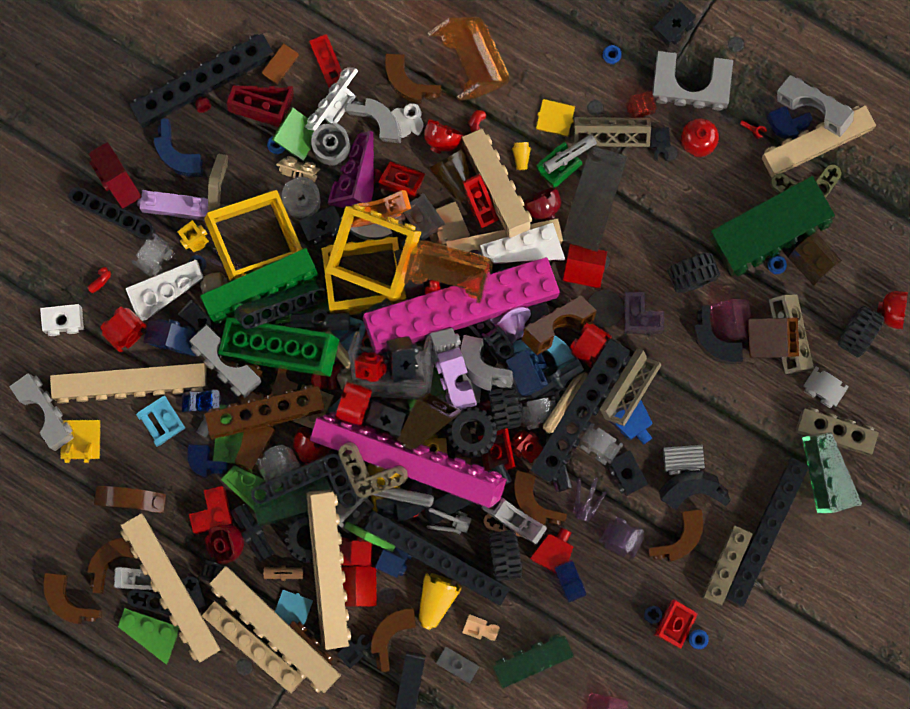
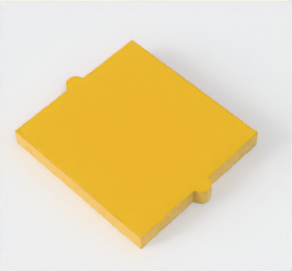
[536,99,575,137]

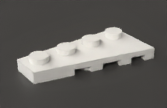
[480,223,565,265]
[126,260,204,322]

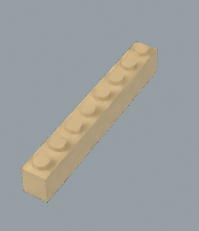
[50,363,208,403]
[306,489,351,650]
[120,514,221,662]
[210,567,341,693]

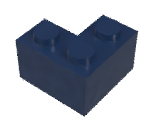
[143,319,197,356]
[506,350,548,396]
[375,547,412,579]

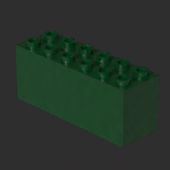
[709,176,836,277]

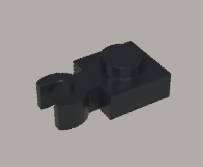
[650,127,670,161]
[337,634,372,669]

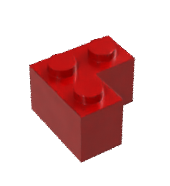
[189,486,234,534]
[339,538,373,567]

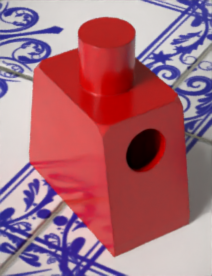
[530,527,573,577]

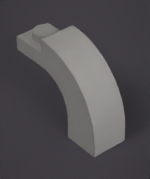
[461,335,513,391]

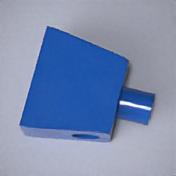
[609,400,653,445]

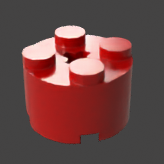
[100,306,146,352]
[570,323,612,368]
[335,381,372,426]

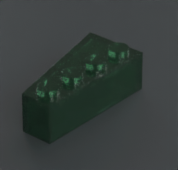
[802,432,862,513]
[253,469,331,527]
[493,633,574,689]

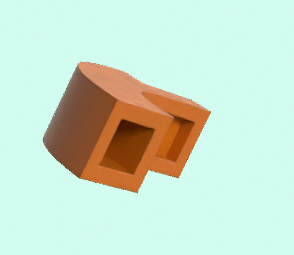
[344,190,411,227]

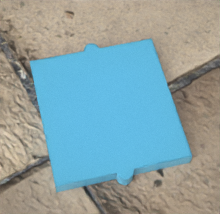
[275,590,313,625]

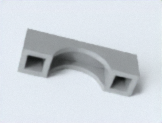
[777,75,854,137]
[190,325,261,399]
[9,373,74,451]

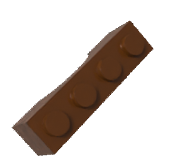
[522,296,597,355]

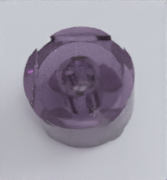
[599,517,644,560]

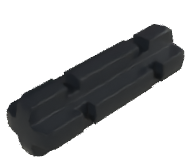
[359,299,392,322]

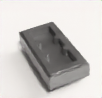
[436,647,479,684]

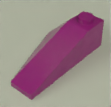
[328,131,374,208]

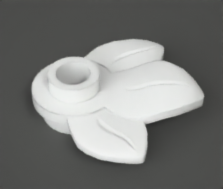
[391,104,423,138]

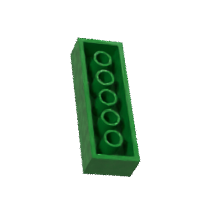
[200,248,319,325]
[218,317,340,377]

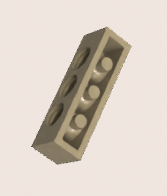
[769,295,814,374]
[795,407,879,456]
[702,526,753,606]

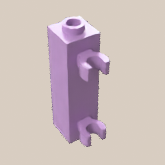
[137,190,208,221]

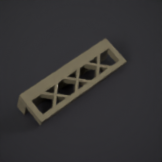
[574,117,651,147]
[600,348,661,426]

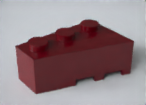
[227,86,294,127]
[88,142,142,209]

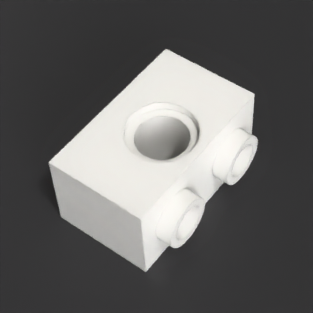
[40,304,84,336]

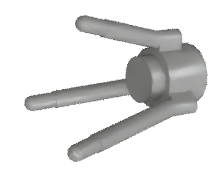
[427,508,471,534]

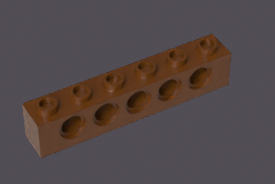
[204,385,325,440]

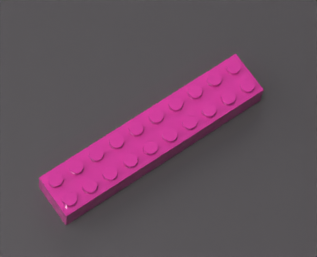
[363,257,560,355]
[310,412,507,508]

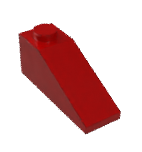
[462,174,499,228]

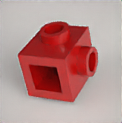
[355,352,387,382]
[510,430,543,463]

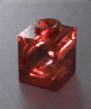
[626,91,657,118]

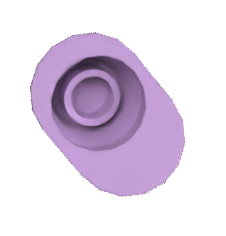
[497,307,531,344]

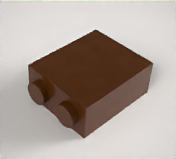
[748,317,799,358]

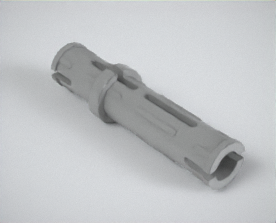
[543,134,597,174]

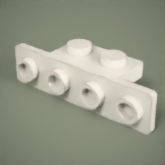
[305,67,358,131]

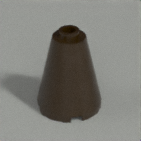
[429,149,471,204]

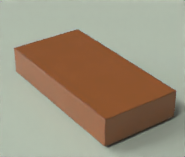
[262,44,299,85]

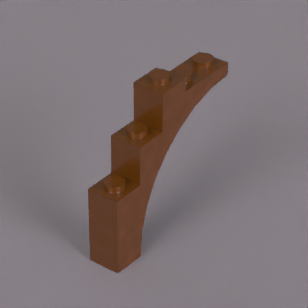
[204,355,275,473]

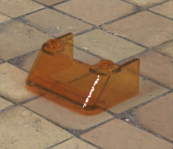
[428,17,510,100]
[404,241,494,303]

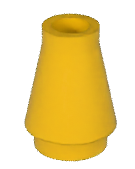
[512,142,531,170]

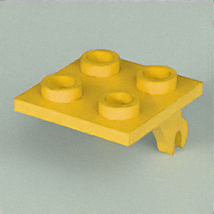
[61,420,100,463]

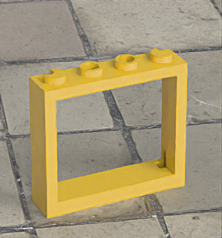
[204,190,302,281]
[325,204,421,299]
[322,237,406,315]

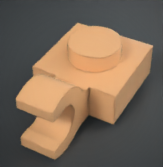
[462,614,500,641]

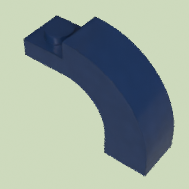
[154,119,203,177]

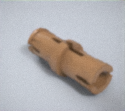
[264,565,303,581]

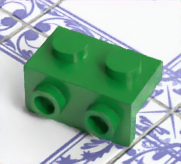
[536,142,583,188]

